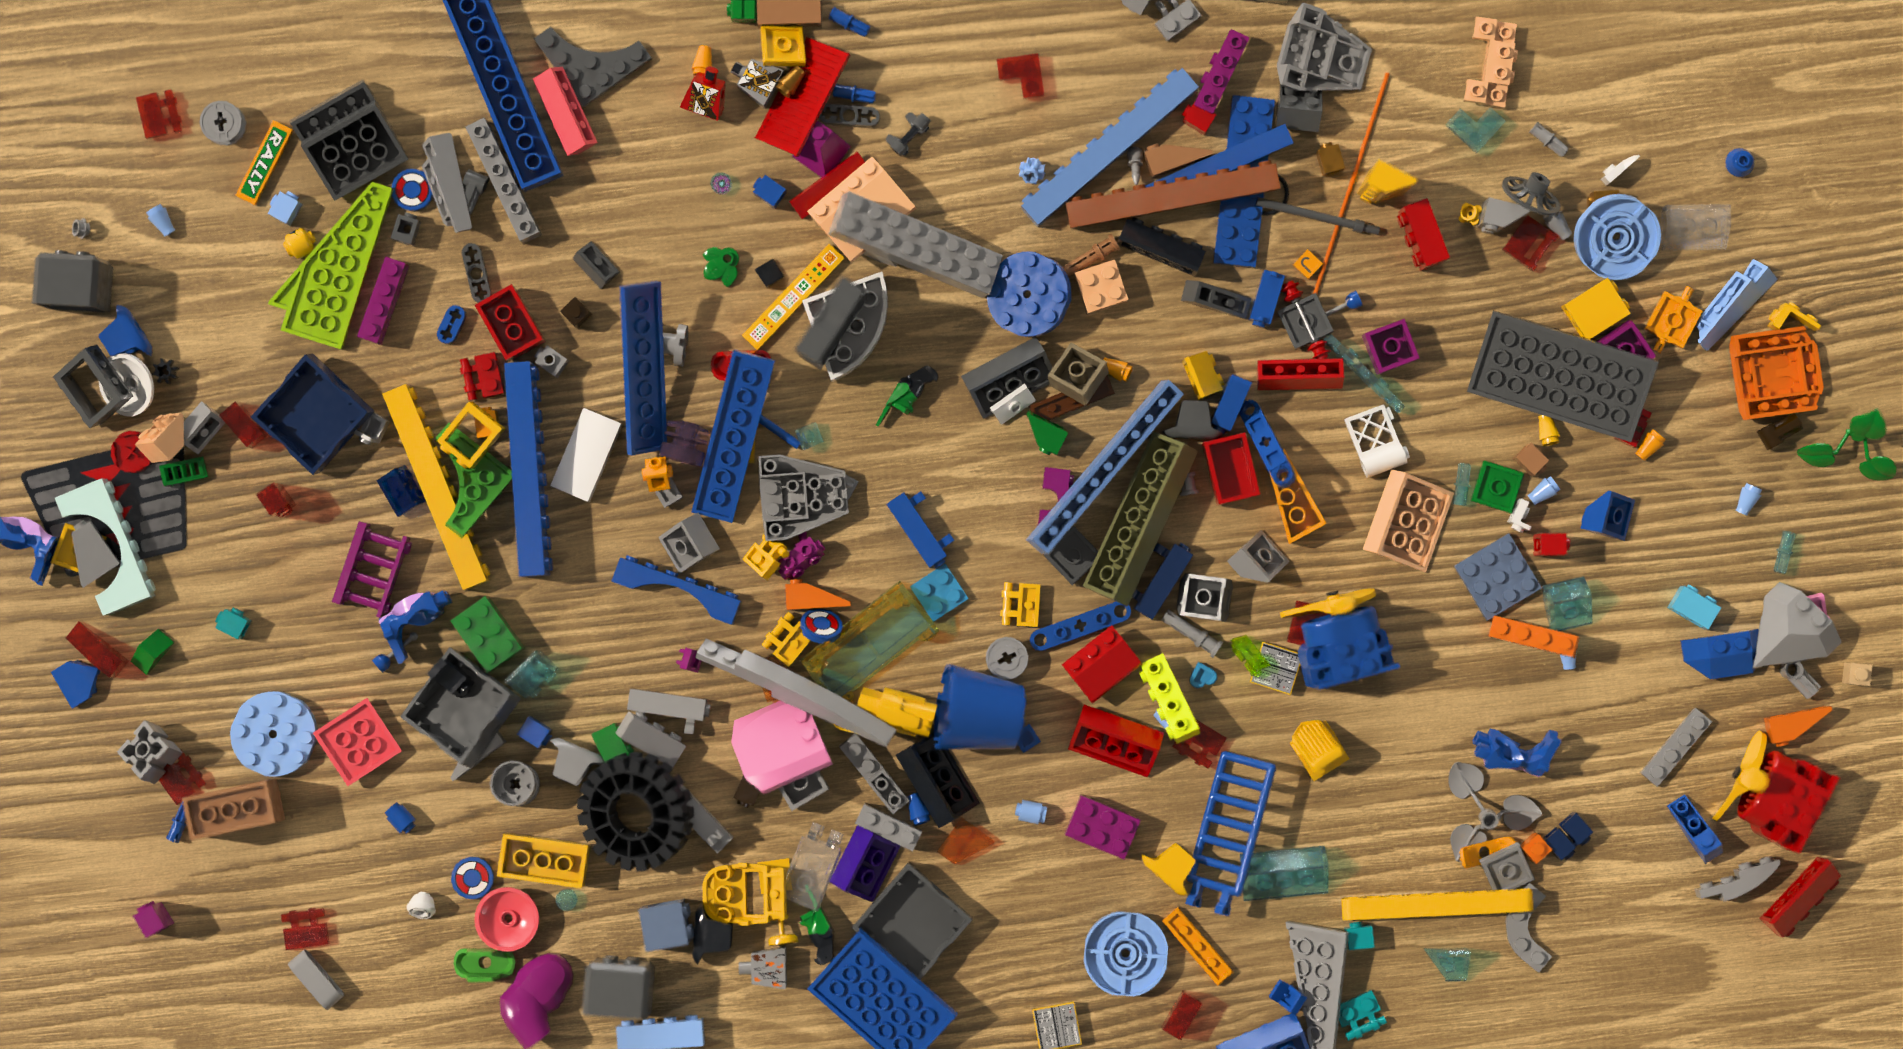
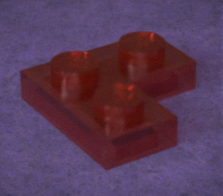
[996,53,1044,99]

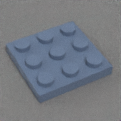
[1454,533,1542,621]

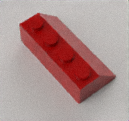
[1068,704,1164,778]
[1759,857,1841,938]

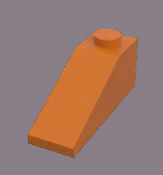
[785,579,851,610]
[1764,706,1832,747]

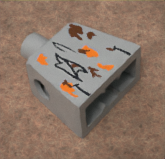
[739,946,787,989]

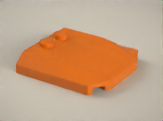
[1729,326,1824,420]

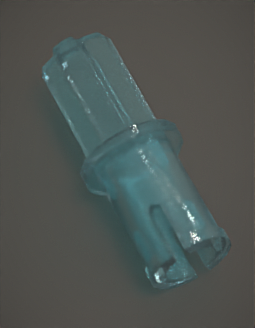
[1453,463,1471,506]
[1774,531,1796,574]

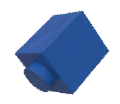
[753,175,787,209]
[517,716,552,748]

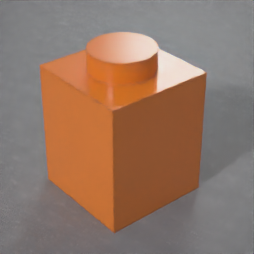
[1520,833,1552,864]

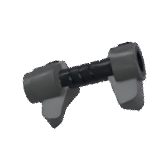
[886,112,931,156]

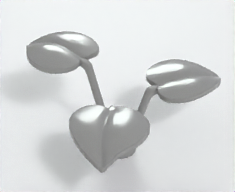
[1448,762,1542,862]

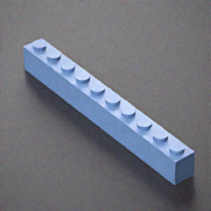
[1021,68,1199,227]
[1026,380,1184,554]

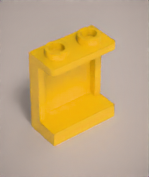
[1561,278,1631,339]

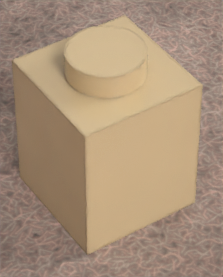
[1842,662,1872,686]

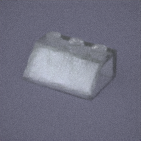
[1661,204,1731,250]

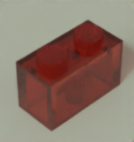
[219,401,268,449]
[256,482,296,518]
[1161,990,1203,1041]

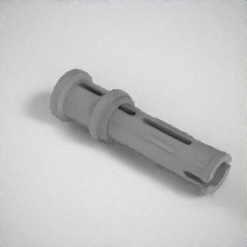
[1161,609,1223,658]

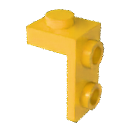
[1768,303,1821,331]

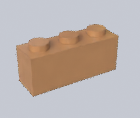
[757,0,822,28]

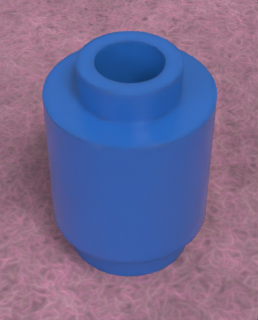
[385,802,416,834]

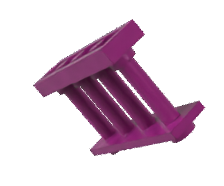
[332,521,412,618]

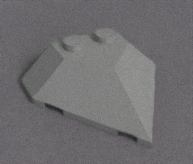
[1753,582,1842,669]

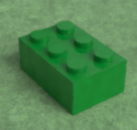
[450,596,525,673]

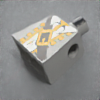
[731,59,785,108]

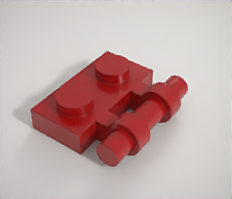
[460,352,505,401]

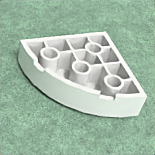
[802,272,888,382]

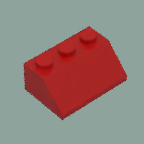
[1062,625,1142,704]

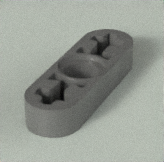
[819,104,880,127]
[462,243,492,303]

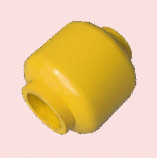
[283,228,317,259]

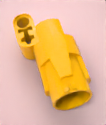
[834,687,937,738]

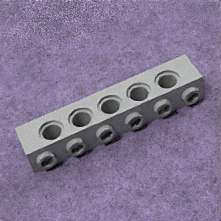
[465,118,542,244]

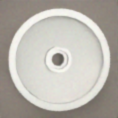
[99,353,154,416]

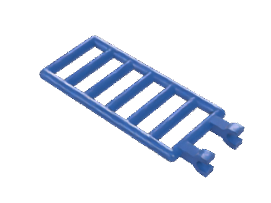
[1185,751,1276,917]

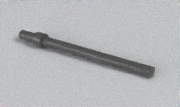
[1256,197,1380,235]

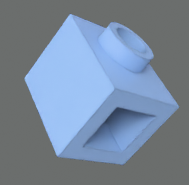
[268,191,303,226]

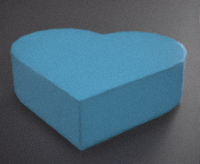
[1190,662,1217,688]

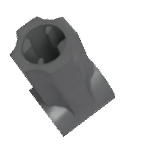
[462,169,489,215]

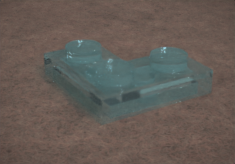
[1445,107,1506,153]

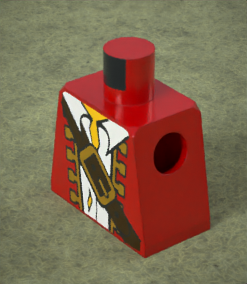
[680,66,726,121]

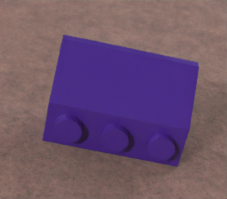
[829,825,900,902]

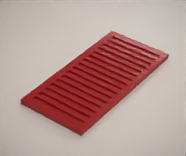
[755,37,851,157]

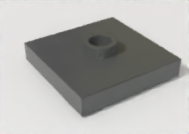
[1043,526,1098,586]

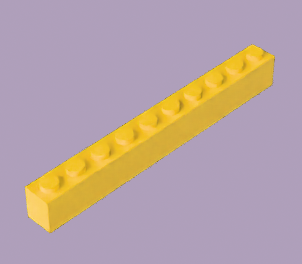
[382,384,490,590]

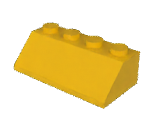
[1357,160,1417,204]

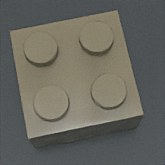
[1048,343,1109,406]

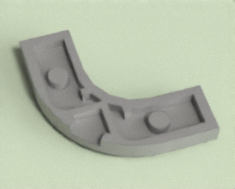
[1505,883,1552,973]

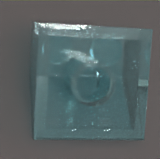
[1542,576,1593,631]
[504,650,558,699]

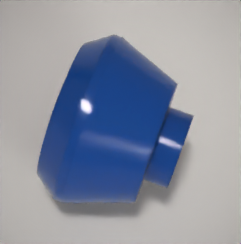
[1725,148,1755,177]

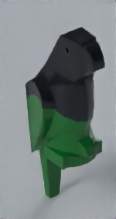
[876,365,939,427]
[800,884,835,965]

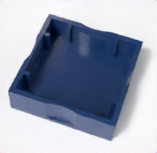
[251,354,374,475]

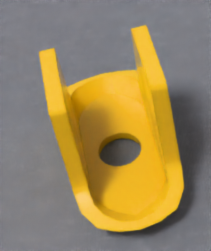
[1142,843,1195,896]

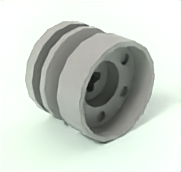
[490,761,540,807]

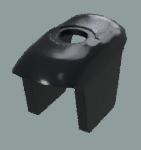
[692,903,733,965]

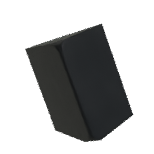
[754,259,784,288]

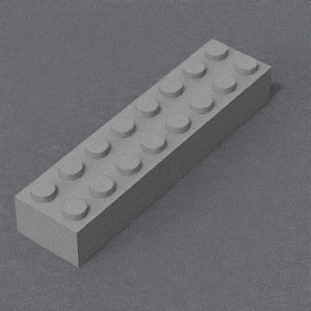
[828,191,1003,298]

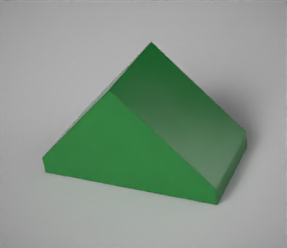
[130,629,175,675]

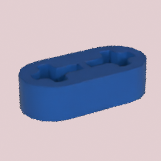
[437,305,466,344]

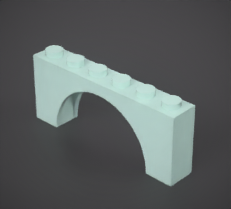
[55,478,156,616]

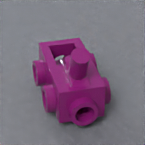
[778,532,826,580]

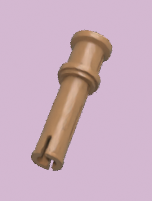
[1063,234,1121,278]

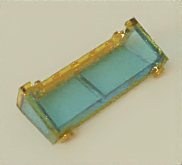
[800,581,939,703]

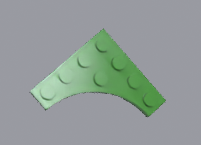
[435,423,512,538]

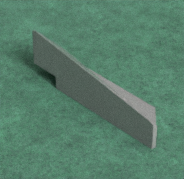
[422,133,472,233]

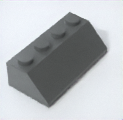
[961,337,1053,419]

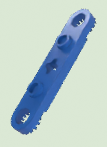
[1239,399,1295,488]
[1030,602,1131,651]

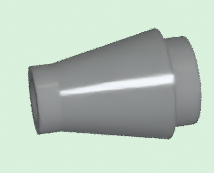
[1543,211,1572,240]

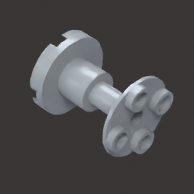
[663,324,689,367]

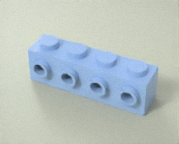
[616,1015,705,1049]

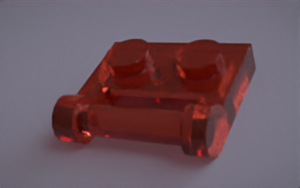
[1502,215,1558,271]

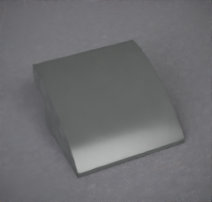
[290,79,408,201]

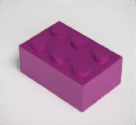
[1064,794,1141,860]

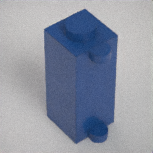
[1249,270,1285,328]

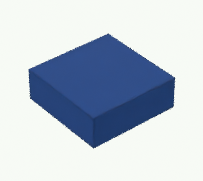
[1017,724,1041,753]

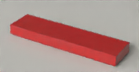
[789,152,865,219]

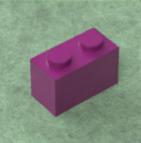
[133,901,174,938]

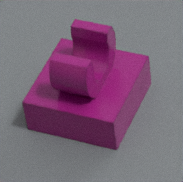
[676,647,701,673]

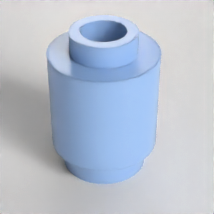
[1015,799,1047,824]

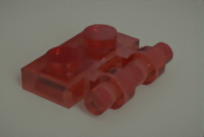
[136,90,182,139]
[1172,718,1227,769]
[159,749,206,805]
[281,907,330,950]

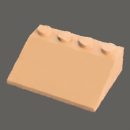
[807,157,916,263]
[1363,470,1454,573]

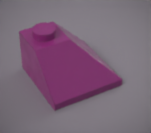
[792,120,851,178]

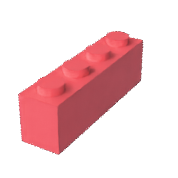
[533,66,598,156]

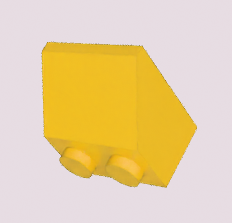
[1182,351,1224,401]

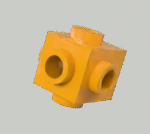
[642,456,673,492]

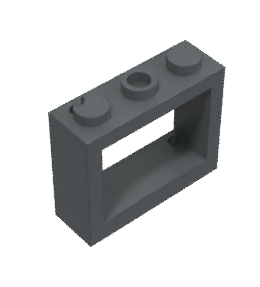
[53,345,133,428]

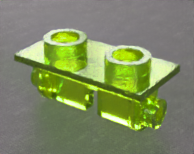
[1230,635,1271,678]

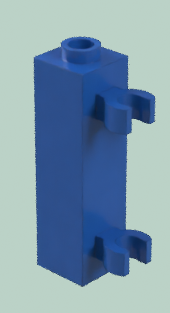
[886,491,954,569]

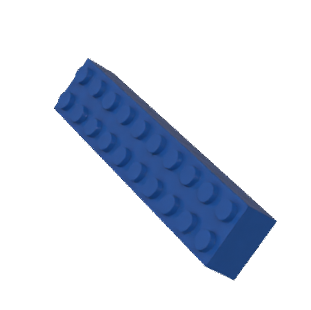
[443,0,564,192]
[504,361,553,577]

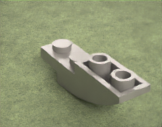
[839,734,909,814]
[1695,856,1780,901]

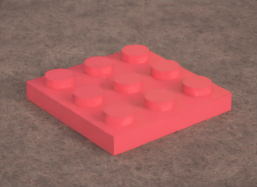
[313,698,402,786]

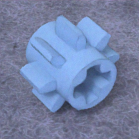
[1019,157,1045,184]

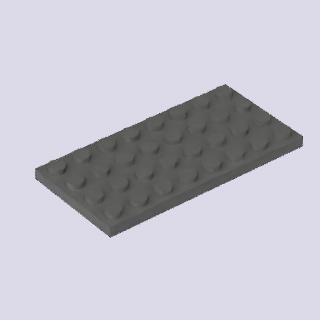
[1467,310,1659,442]

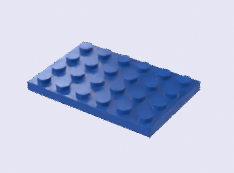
[807,929,958,1049]

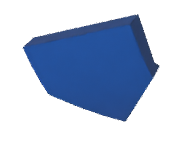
[51,660,101,709]

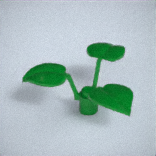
[1797,408,1897,481]

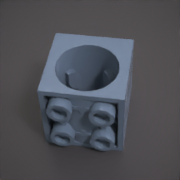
[638,898,694,952]

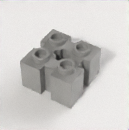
[117,720,183,784]

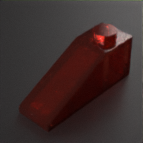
[66,621,129,678]

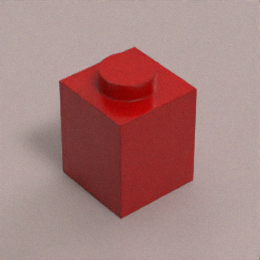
[1182,102,1217,135]

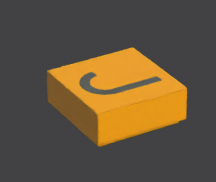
[1293,249,1323,279]

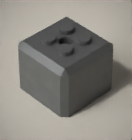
[32,250,113,313]
[582,955,655,1019]

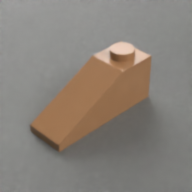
[1144,143,1213,178]

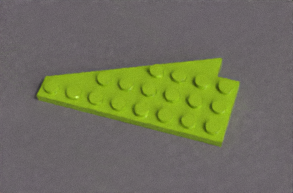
[268,182,393,350]

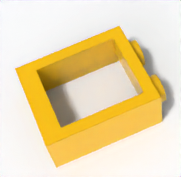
[437,401,506,469]

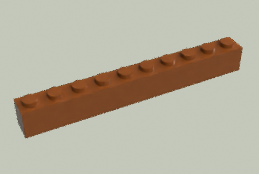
[1066,160,1281,229]

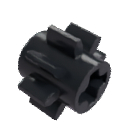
[152,358,180,385]

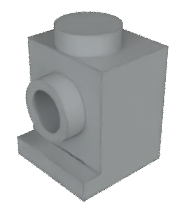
[534,345,569,378]

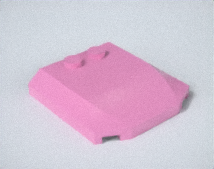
[731,701,833,794]

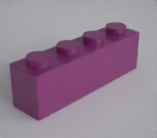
[357,256,410,346]

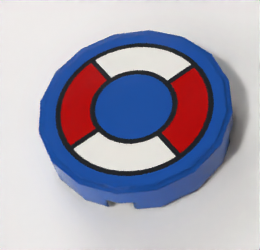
[391,169,433,211]
[800,608,843,644]
[451,856,494,899]

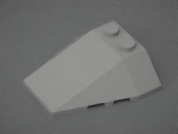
[1277,3,1372,91]

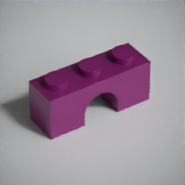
[1038,467,1074,525]

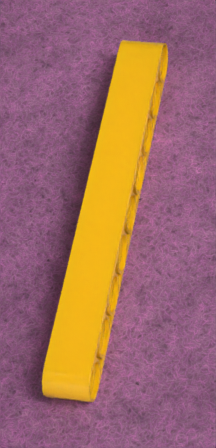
[1341,889,1534,920]

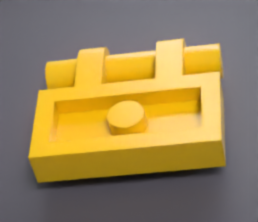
[743,534,789,581]
[1000,582,1040,627]
[761,612,810,667]

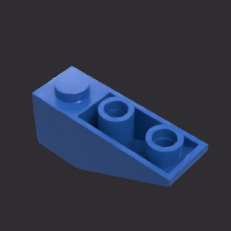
[1667,794,1723,864]

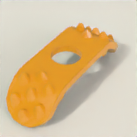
[1459,837,1516,869]

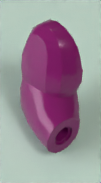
[500,952,574,1049]

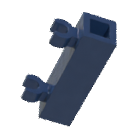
[1132,542,1193,620]

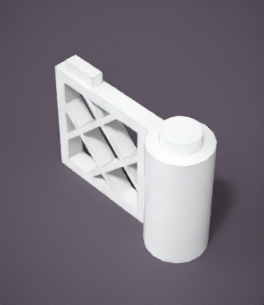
[1344,404,1410,478]

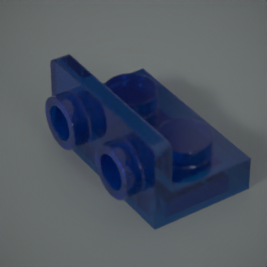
[377,465,426,517]

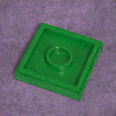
[1470,460,1524,514]

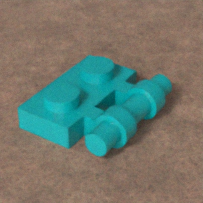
[1339,990,1387,1041]

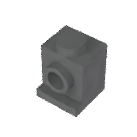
[391,212,421,247]

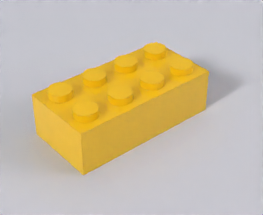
[497,832,591,888]

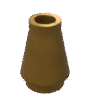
[776,66,806,98]

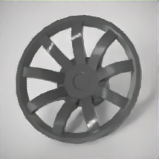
[1502,172,1561,215]

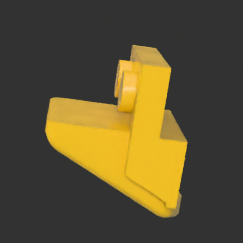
[1290,720,1350,781]

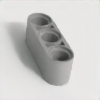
[288,949,344,1010]

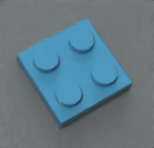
[910,564,969,622]

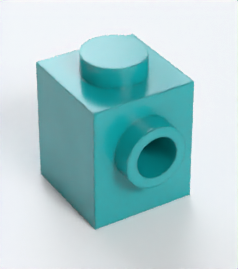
[215,607,252,640]
[1344,922,1375,950]

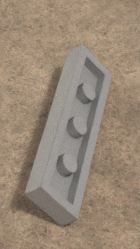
[1640,708,1712,787]

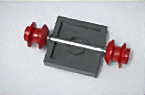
[1277,280,1334,359]

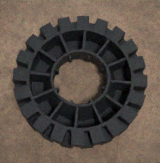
[577,752,694,871]

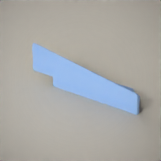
[1697,259,1777,351]

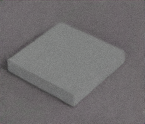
[1479,842,1535,890]

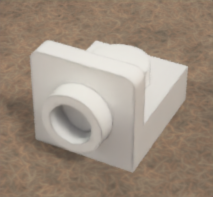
[1507,498,1531,533]

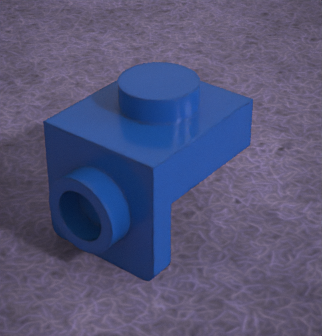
[1269,980,1307,1015]

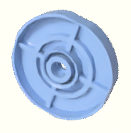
[1574,194,1661,280]
[230,691,318,777]
[1084,911,1168,997]

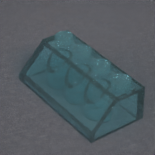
[1240,846,1329,901]

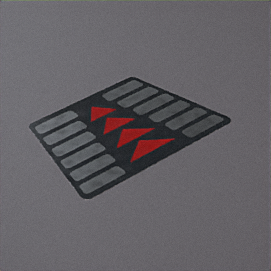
[21,446,186,577]

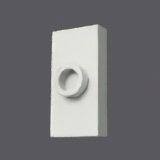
[990,384,1036,425]

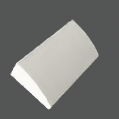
[550,408,623,502]

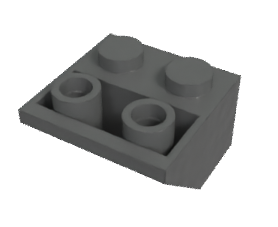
[1276,85,1322,132]

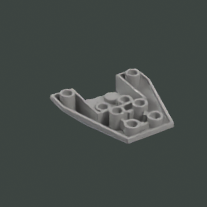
[758,455,849,541]

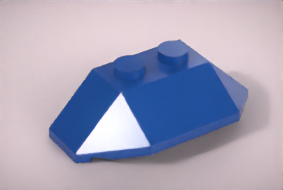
[1680,629,1759,679]

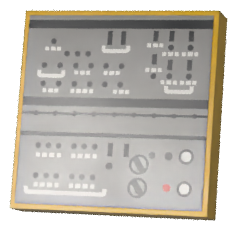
[1249,642,1300,695]
[1032,1001,1082,1049]

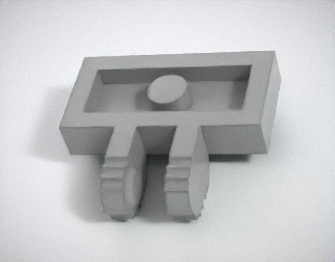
[1155,0,1202,41]

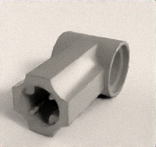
[1779,662,1821,699]

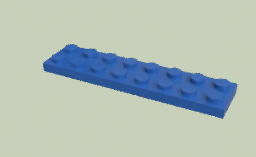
[1213,95,1275,268]
[620,281,668,456]
[691,349,775,523]

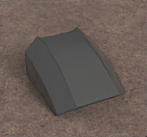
[1176,573,1233,622]

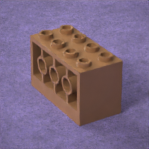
[182,778,286,840]

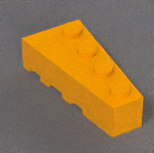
[1269,449,1326,544]

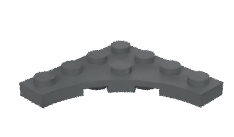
[534,26,652,108]

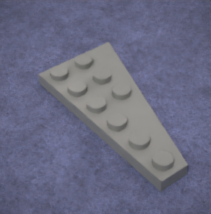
[1286,921,1349,1049]

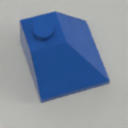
[1580,491,1635,541]

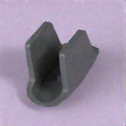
[1162,400,1224,440]

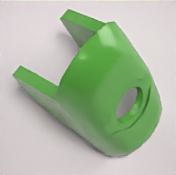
[454,948,515,982]

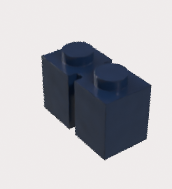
[1542,812,1593,860]

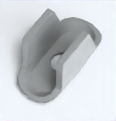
[550,738,605,786]

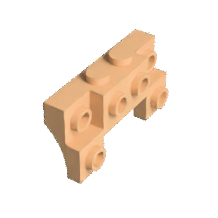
[1463,16,1518,109]

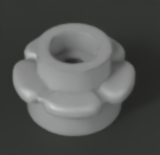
[72,218,90,239]

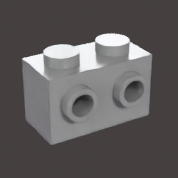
[184,401,226,454]

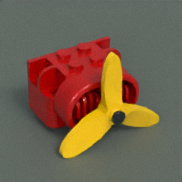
[1712,731,1840,854]

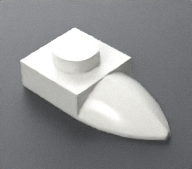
[1601,155,1640,185]

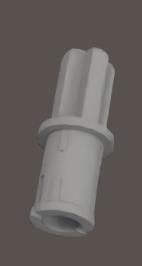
[1529,122,1569,157]

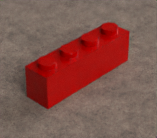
[1256,358,1344,390]

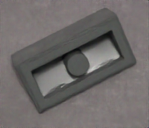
[573,241,620,289]

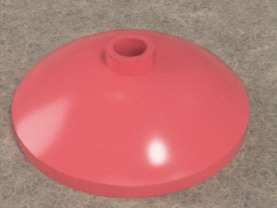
[475,887,539,952]

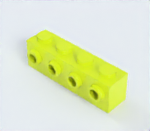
[1139,654,1200,744]

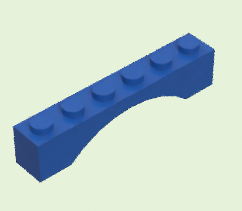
[612,555,741,625]

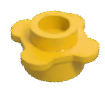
[1459,203,1482,225]

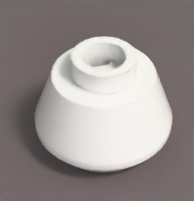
[407,892,436,919]

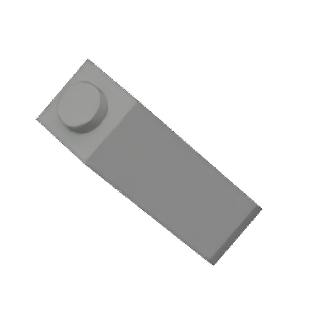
[72,520,120,588]

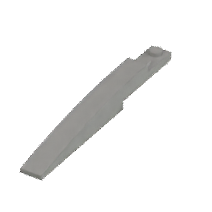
[696,639,896,747]

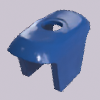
[98,305,153,356]

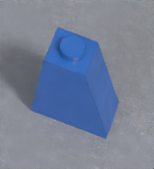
[1211,374,1252,434]

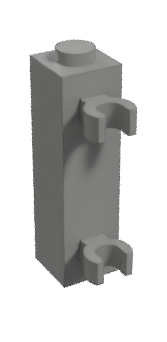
[627,688,710,734]
[680,784,734,853]

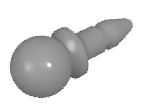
[1127,147,1144,185]

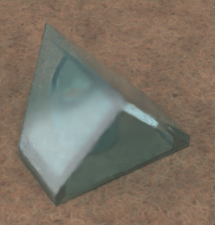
[1423,948,1471,981]

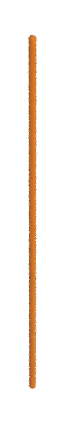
[1313,72,1390,294]

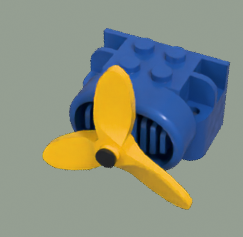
[1280,588,1400,689]

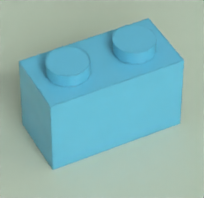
[1667,585,1721,630]

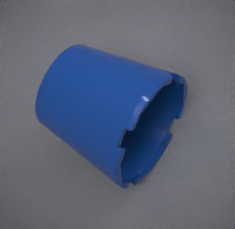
[933,664,1026,750]

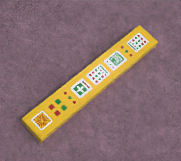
[742,244,845,350]

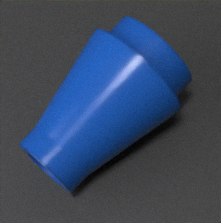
[907,793,930,826]

